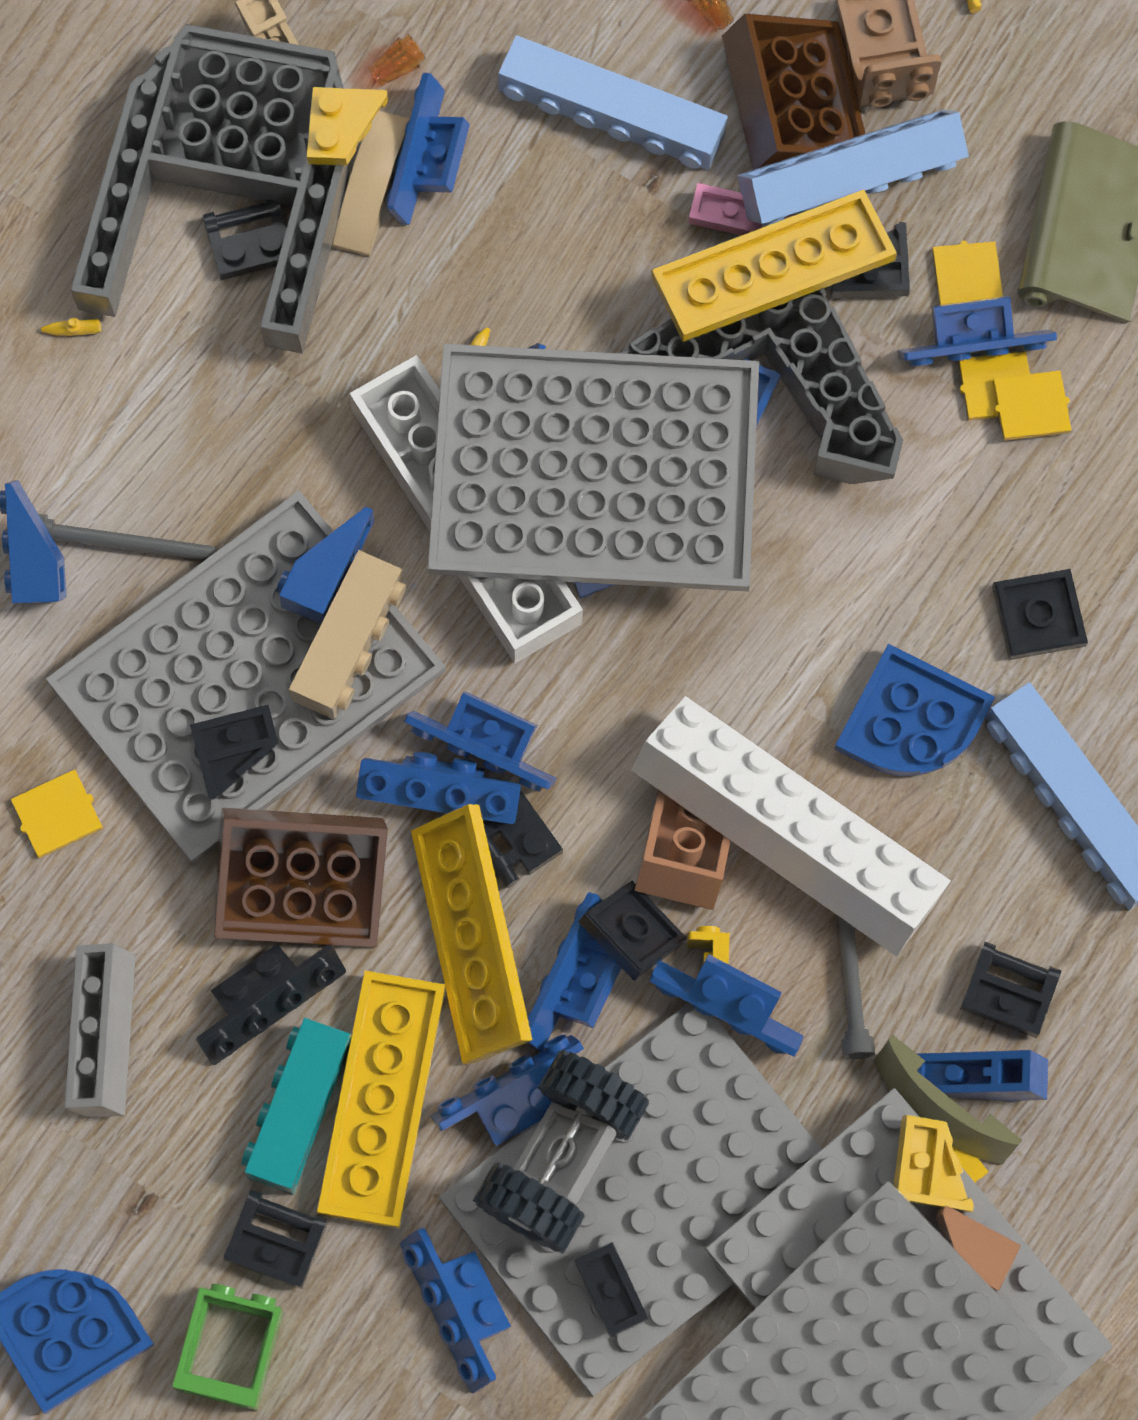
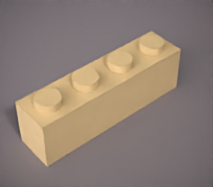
[289,550,406,720]

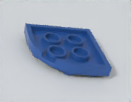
[834,644,995,776]
[0,1269,154,1415]

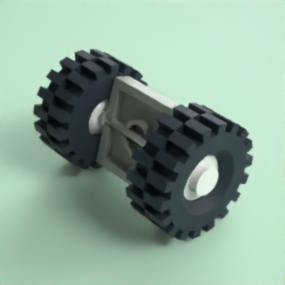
[473,1050,649,1254]

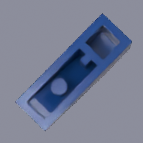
[276,507,374,624]
[916,1050,1048,1101]

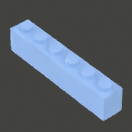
[498,35,728,171]
[737,109,969,227]
[986,682,1138,911]

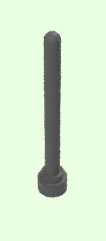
[38,513,217,561]
[837,915,875,1059]

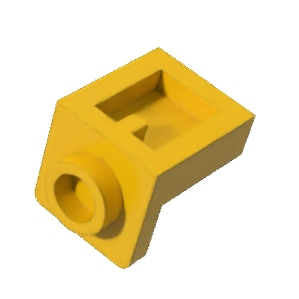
[687,926,730,964]

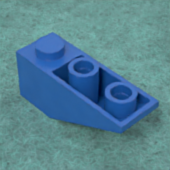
[0,480,67,603]

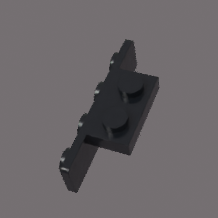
[196,944,346,1065]

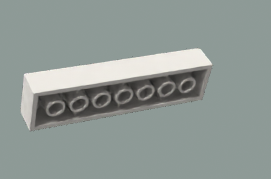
[349,355,583,664]
[631,696,951,957]

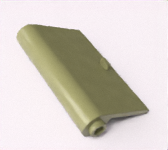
[1017,121,1138,323]

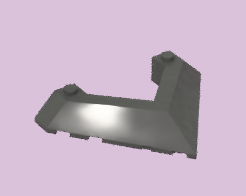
[621,288,903,484]

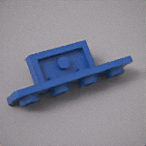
[387,73,470,225]
[898,296,1057,366]
[404,692,557,792]
[356,752,521,824]
[527,892,621,1052]
[649,954,804,1057]
[430,1035,584,1146]
[400,1228,511,1394]

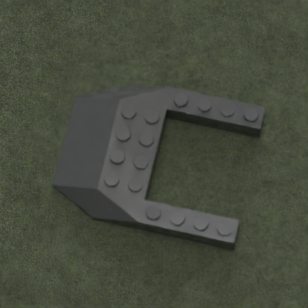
[71,24,349,354]

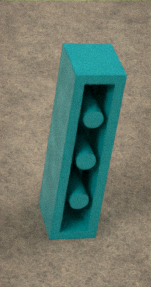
[241,1017,351,1195]

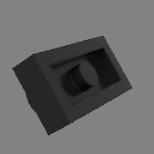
[574,1242,649,1338]

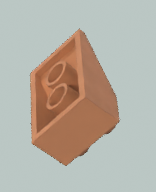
[634,790,731,910]

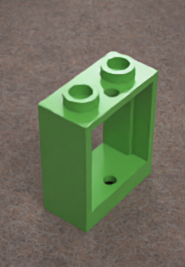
[172,1283,284,1411]

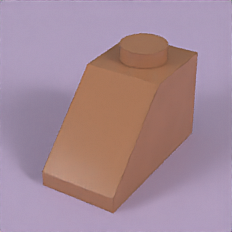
[936,1206,1021,1292]

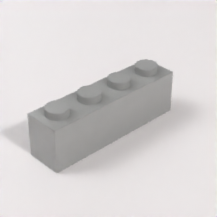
[65,943,136,1118]

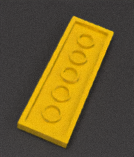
[651,189,897,342]
[411,804,532,1064]
[317,970,445,1229]

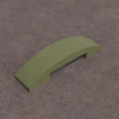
[874,1035,1022,1165]

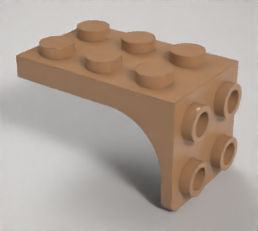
[835,0,941,107]

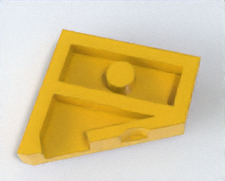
[307,87,388,166]
[893,1115,974,1212]

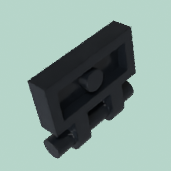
[484,791,563,888]

